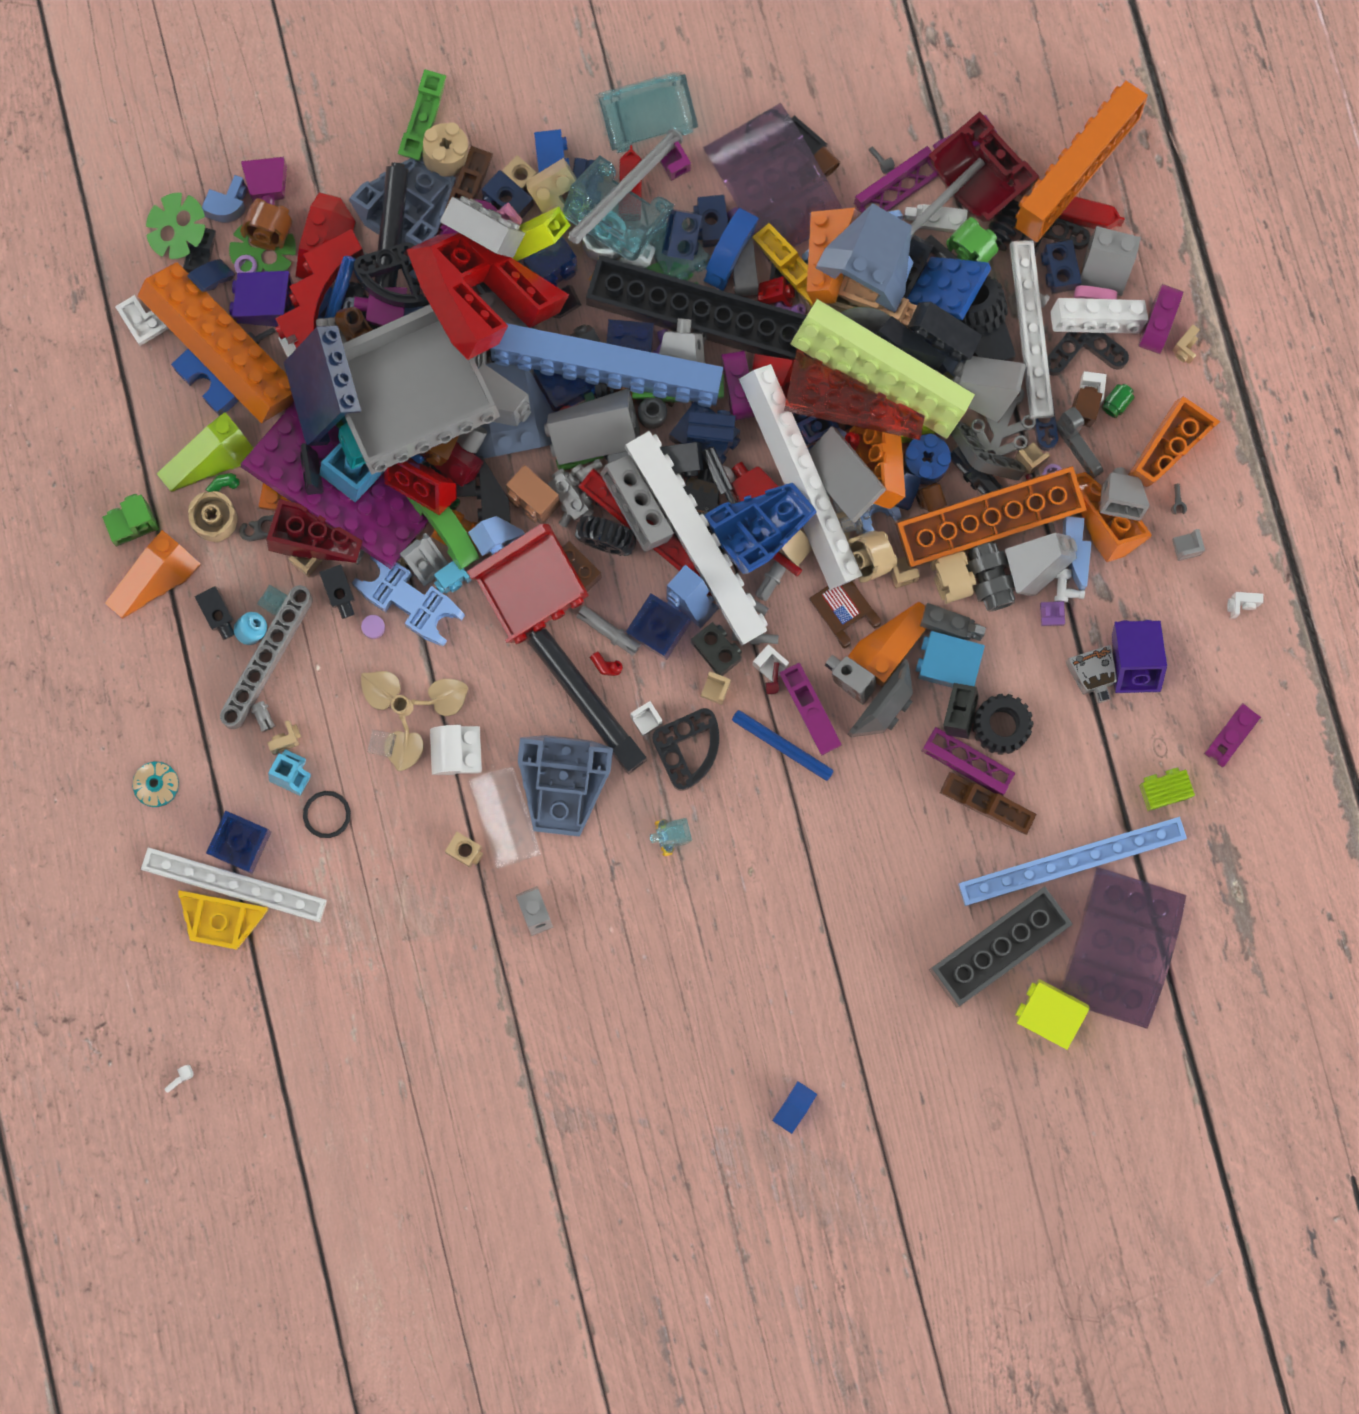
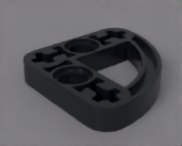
[354,242,430,308]
[652,708,719,791]

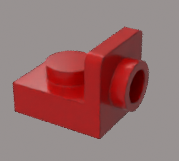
[758,276,795,307]

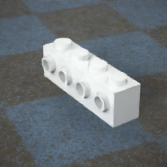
[1050,298,1148,334]

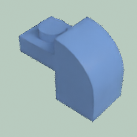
[202,175,247,223]

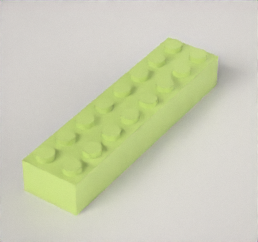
[790,299,975,439]

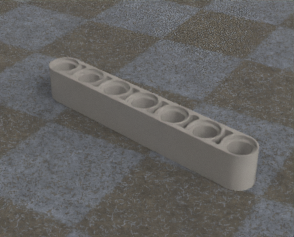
[220,585,313,729]

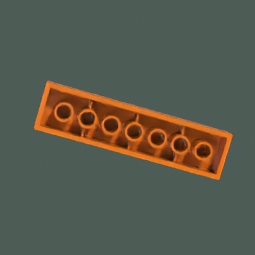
[1015,80,1148,242]
[138,262,294,424]
[895,466,1087,567]

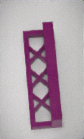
[854,146,938,214]
[921,727,1015,796]

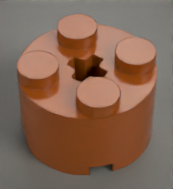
[240,199,292,251]

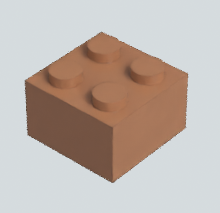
[506,465,560,524]

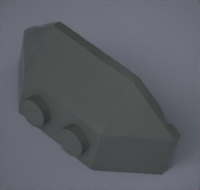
[848,659,913,737]

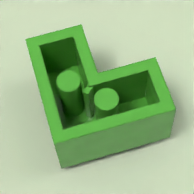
[102,494,159,546]

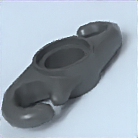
[239,515,274,542]

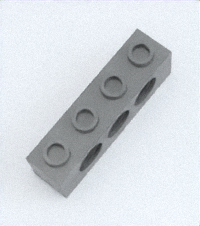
[600,455,674,552]

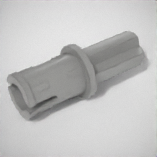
[756,561,786,601]

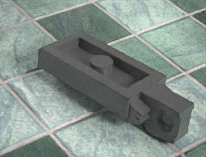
[920,603,986,641]

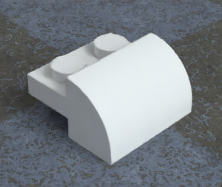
[430,725,482,775]

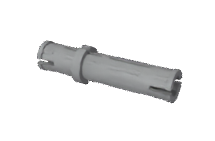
[576,605,641,656]

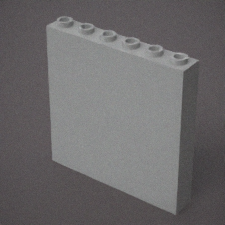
[343,305,500,474]

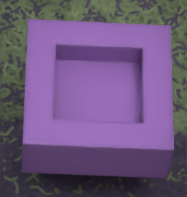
[1040,601,1065,626]

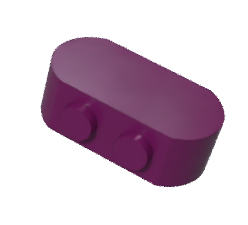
[1138,284,1183,354]
[721,351,755,421]

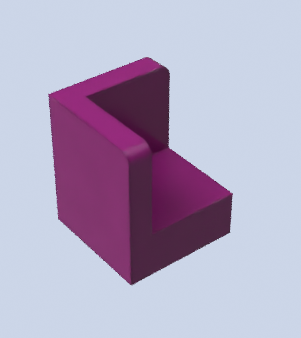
[660,141,691,181]

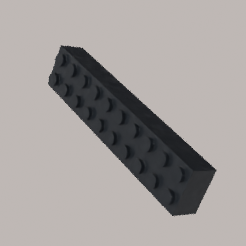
[586,255,807,367]

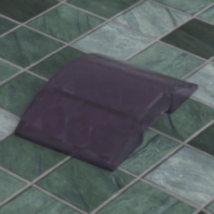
[703,103,842,262]
[1060,867,1186,1029]

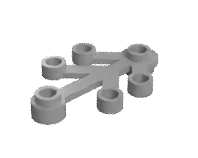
[971,388,1036,456]

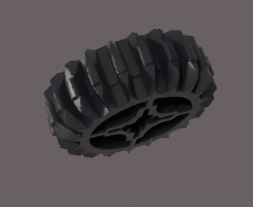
[575,515,637,556]

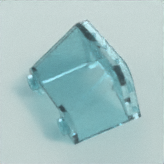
[595,71,698,153]
[563,156,675,261]

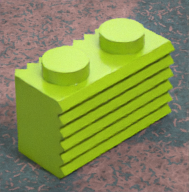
[1139,767,1195,811]

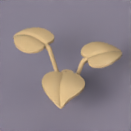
[361,671,468,771]

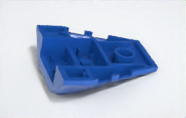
[704,483,817,574]

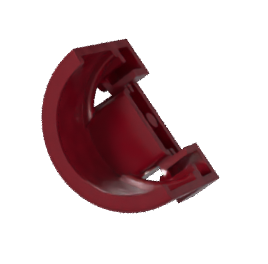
[929,111,1040,222]

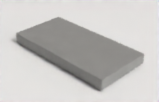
[809,426,887,522]

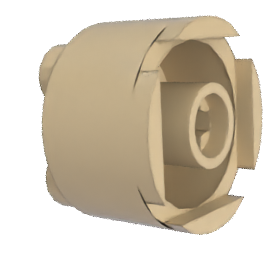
[423,122,468,177]
[188,491,238,543]
[847,531,897,583]
[931,551,976,604]

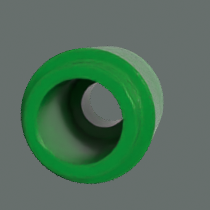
[1102,384,1135,418]

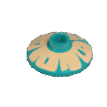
[132,761,179,807]

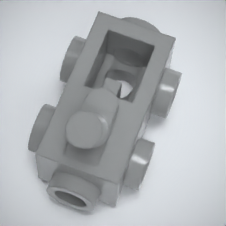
[548,469,595,528]

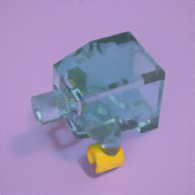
[650,818,692,856]

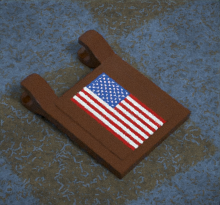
[809,581,881,649]

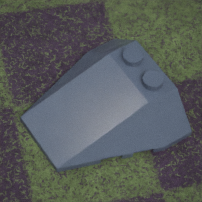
[349,156,456,245]
[815,203,912,313]
[476,362,554,459]
[518,735,613,837]

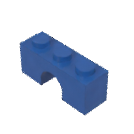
[171,349,239,416]

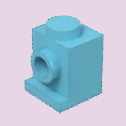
[434,561,471,593]

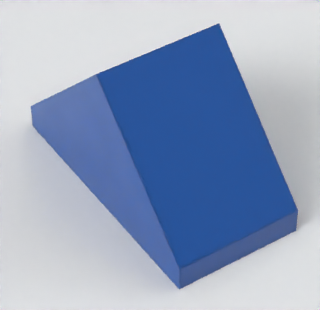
[772,1081,817,1134]

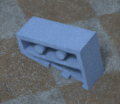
[666,565,719,628]

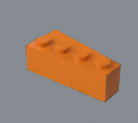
[807,207,859,305]

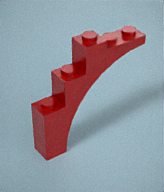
[275,229,364,348]

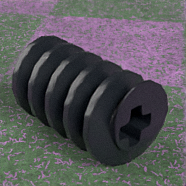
[986,200,1020,251]

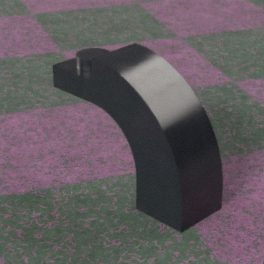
[903,235,934,299]

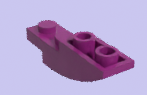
[779,662,842,756]

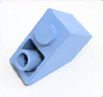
[468,516,525,556]

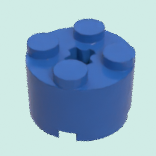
[903,434,951,485]

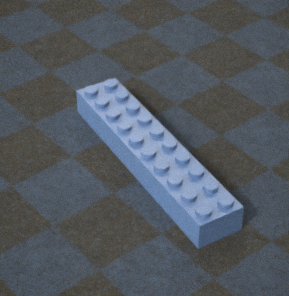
[490,323,723,407]

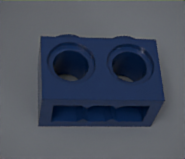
[662,208,703,260]
[1041,240,1082,294]

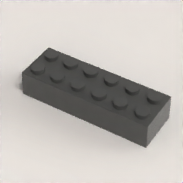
[929,886,1073,1008]

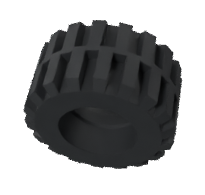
[960,276,1008,335]
[972,694,1034,755]

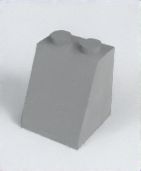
[1080,226,1141,296]
[952,356,1026,423]
[479,363,531,426]
[1005,532,1077,596]

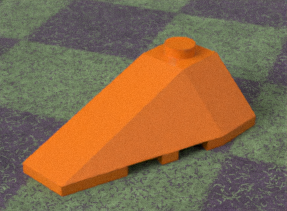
[1076,472,1152,562]
[105,530,201,619]
[847,601,926,687]

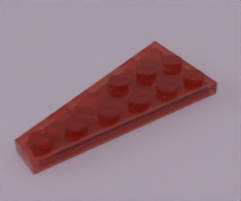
[784,349,925,440]

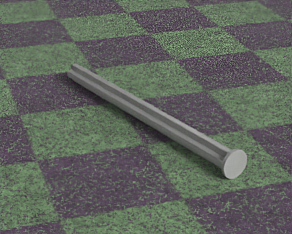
[568,129,683,244]

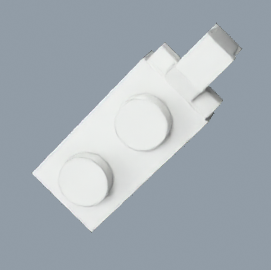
[904,204,968,233]

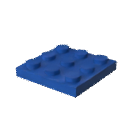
[907,257,991,320]

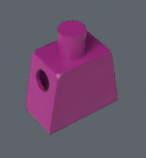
[241,157,287,205]
[353,287,407,327]

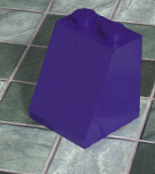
[229,271,294,327]
[1112,620,1167,693]

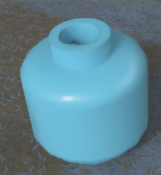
[234,612,268,645]

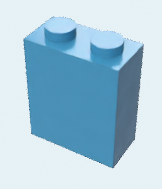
[915,631,985,688]

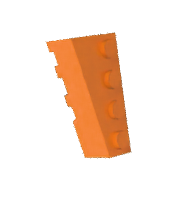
[1128,396,1221,488]
[850,404,905,509]

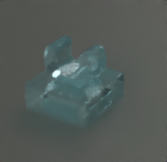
[257,584,288,616]

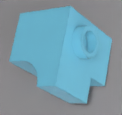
[268,749,311,796]

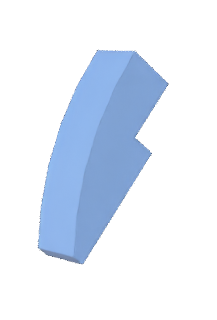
[1063,516,1091,590]

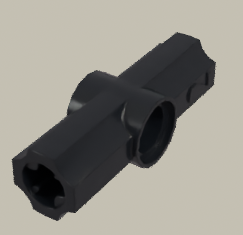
[951,446,1003,494]

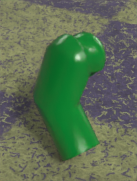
[205,473,240,492]

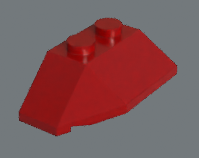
[295,192,356,279]

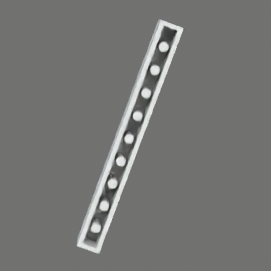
[739,364,862,590]
[625,431,768,646]

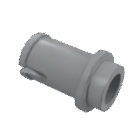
[251,701,275,732]

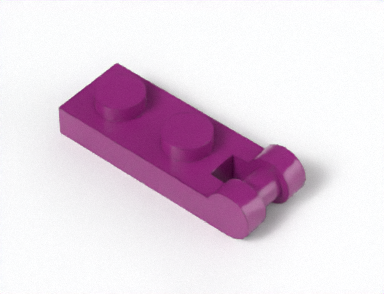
[1204,703,1261,768]

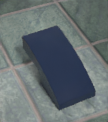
[187,259,236,292]

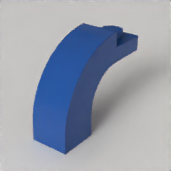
[704,208,759,291]

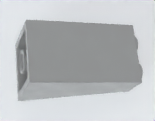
[544,389,640,465]

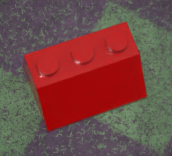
[384,457,456,516]

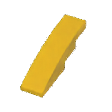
[752,223,813,307]

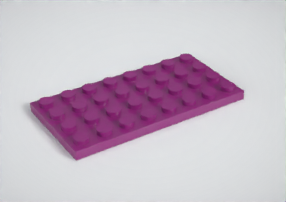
[241,402,429,569]

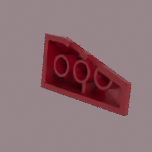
[266,499,363,563]

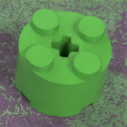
[946,217,998,262]

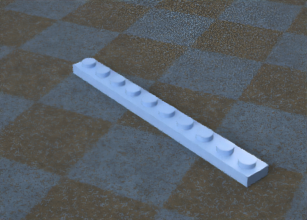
[958,817,1187,906]

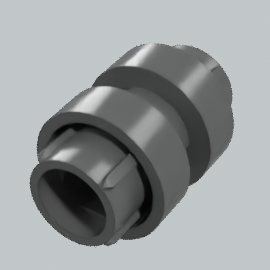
[966,542,1016,612]

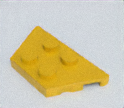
[178,890,268,950]

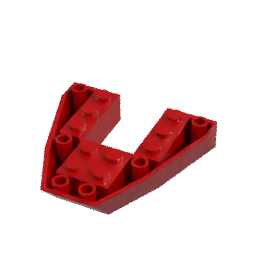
[407,232,569,360]

